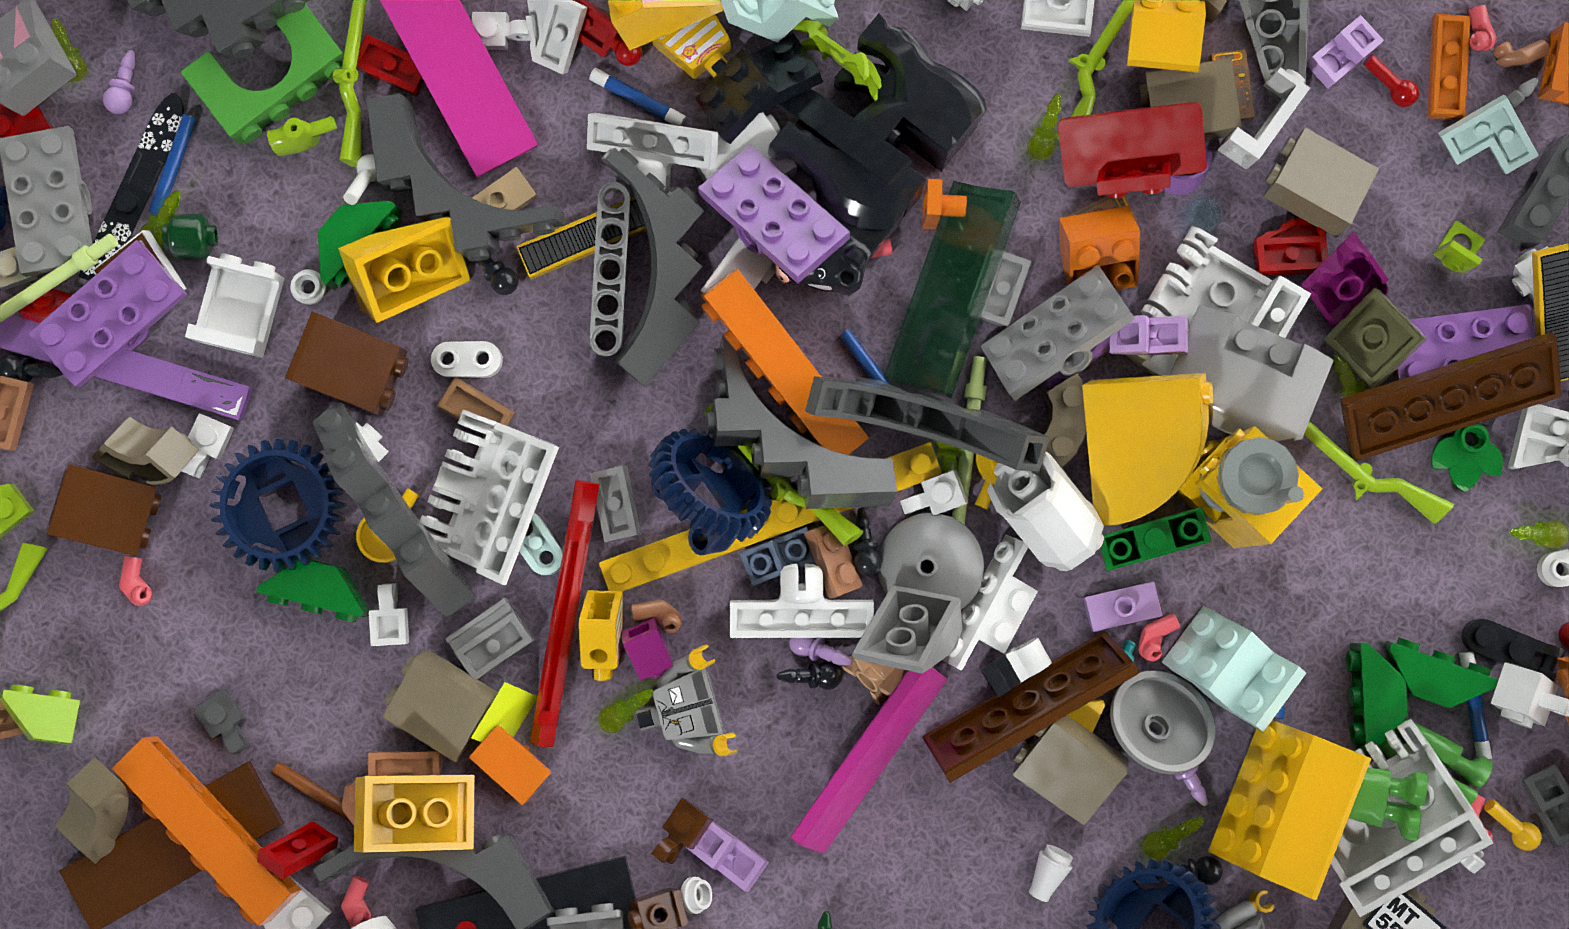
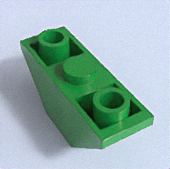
[318,201,403,291]
[1100,507,1212,571]
[256,560,370,622]
[1385,637,1499,708]
[1345,643,1408,753]

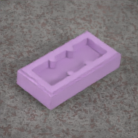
[1083,581,1162,632]

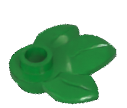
[1431,423,1503,492]

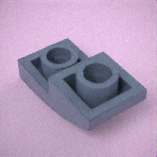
[740,526,815,586]

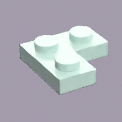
[1438,94,1539,174]

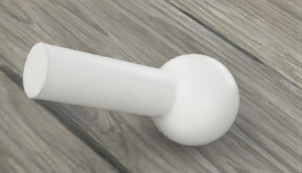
[343,154,377,205]

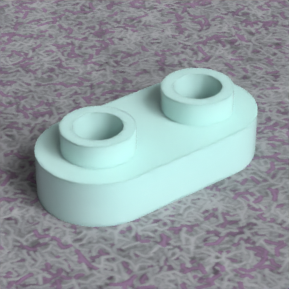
[519,513,563,575]

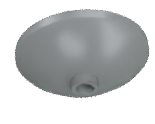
[878,513,984,610]
[1110,671,1215,774]

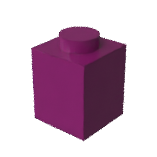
[622,618,673,681]

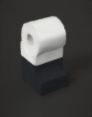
[979,637,1052,698]

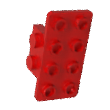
[1058,102,1207,198]

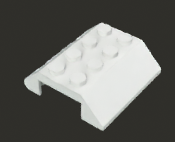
[1127,226,1311,376]
[420,409,559,585]
[1331,719,1494,917]

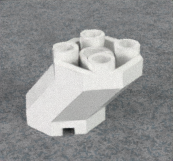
[987,452,1104,571]

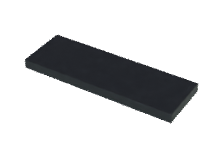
[415,855,636,929]

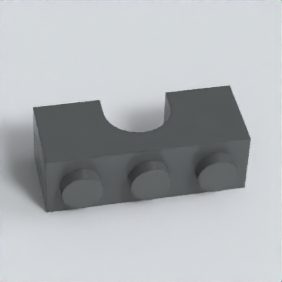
[1497,134,1569,250]

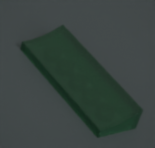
[884,181,1021,399]

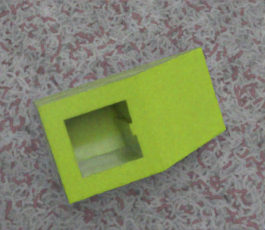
[0,685,80,745]

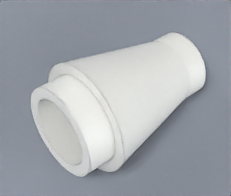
[1029,845,1073,902]

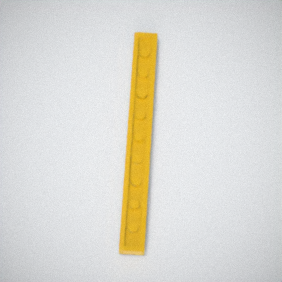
[599,442,942,592]

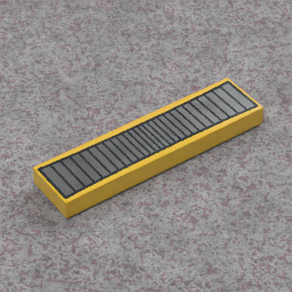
[516,197,647,280]
[1532,243,1569,381]

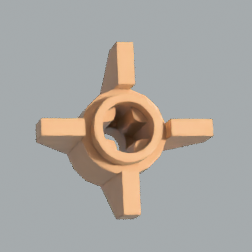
[841,655,907,705]

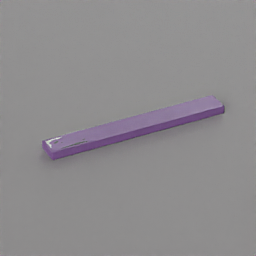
[0,315,253,421]

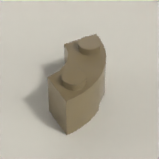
[1042,373,1086,468]
[91,416,199,485]
[54,757,129,864]

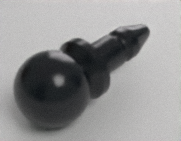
[474,257,519,295]
[0,355,63,382]
[853,508,882,576]
[776,661,842,690]
[1159,856,1223,885]

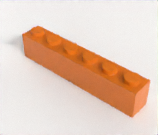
[700,269,869,455]
[112,736,302,926]

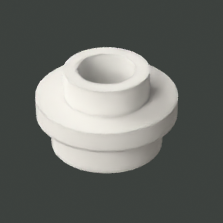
[290,269,327,305]
[680,877,712,914]

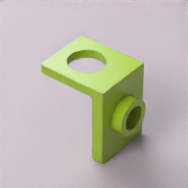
[1433,221,1485,274]

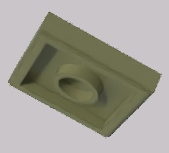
[1323,288,1428,389]

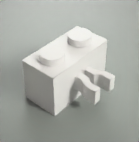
[1491,662,1569,729]

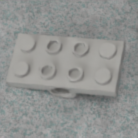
[0,126,93,277]
[981,265,1135,401]

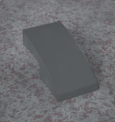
[1522,764,1569,848]

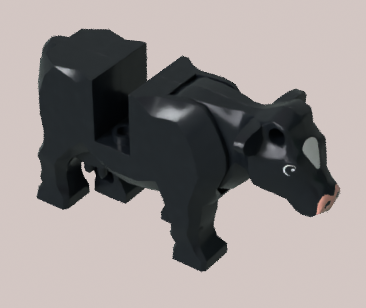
[768,13,987,296]

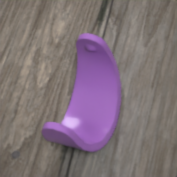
[1163,148,1212,195]

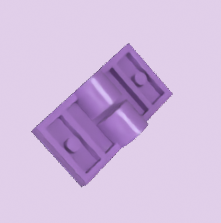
[698,145,850,283]
[28,240,188,388]
[1393,304,1535,381]

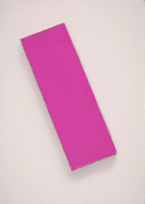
[380,0,539,178]
[791,667,948,854]

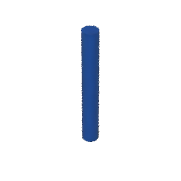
[148,114,197,217]
[838,329,891,385]

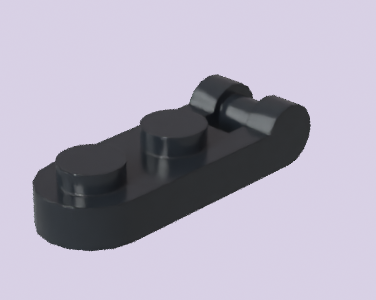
[1461,618,1566,682]

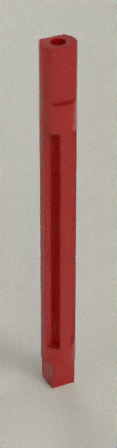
[530,480,600,747]

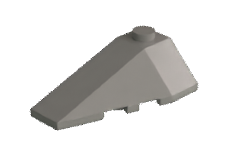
[1238,0,1309,95]

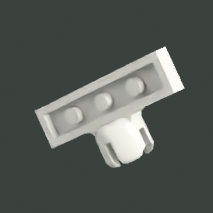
[587,113,718,193]
[730,564,874,638]

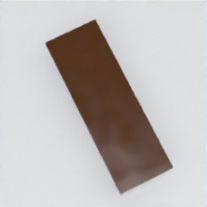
[1340,332,1562,461]
[922,631,1140,783]
[59,761,284,929]

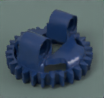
[648,429,772,555]
[210,439,347,572]
[1086,859,1221,929]

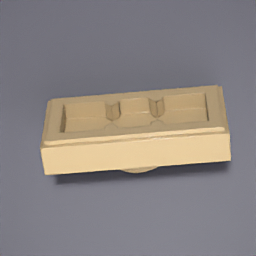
[472,167,538,211]

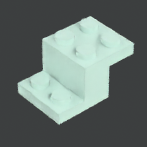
[721,0,839,43]
[1162,605,1306,732]

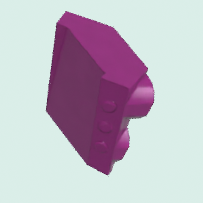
[1301,232,1389,329]

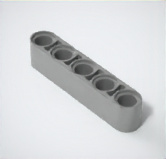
[590,182,631,357]

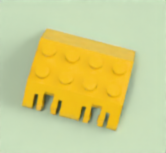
[1208,720,1371,900]

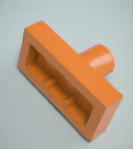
[922,179,967,230]

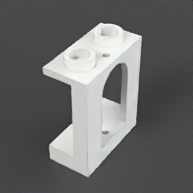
[1218,67,1310,169]

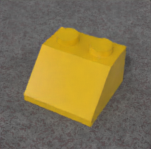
[1127,0,1206,72]

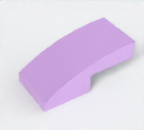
[1307,15,1384,89]
[1110,315,1188,355]
[686,821,769,892]

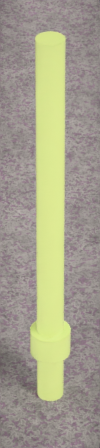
[0,234,118,323]
[951,356,987,525]

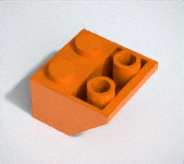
[1059,206,1140,290]

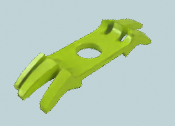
[793,20,882,101]

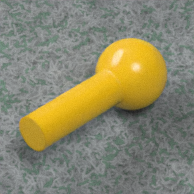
[1484,799,1542,851]

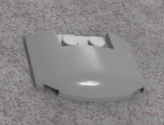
[1170,305,1334,441]

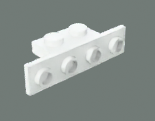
[942,534,1038,671]

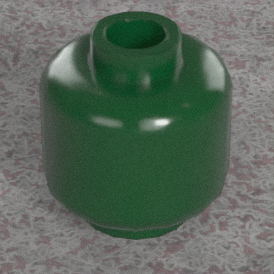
[162,213,218,260]

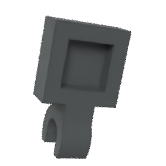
[193,689,250,754]

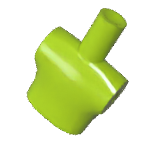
[267,116,337,157]

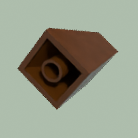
[285,311,409,416]
[47,461,161,556]

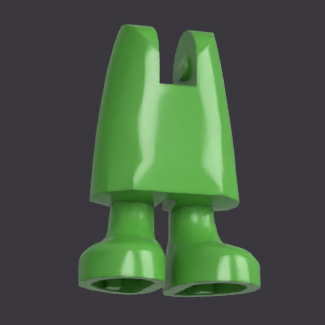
[1379,719,1493,805]
[1349,768,1428,842]

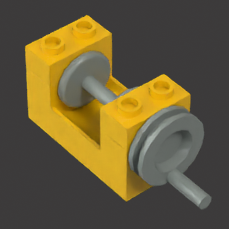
[1175,426,1322,548]

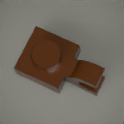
[651,798,713,864]

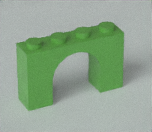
[180,4,344,145]

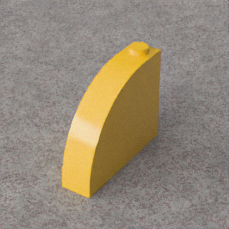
[1082,373,1213,526]

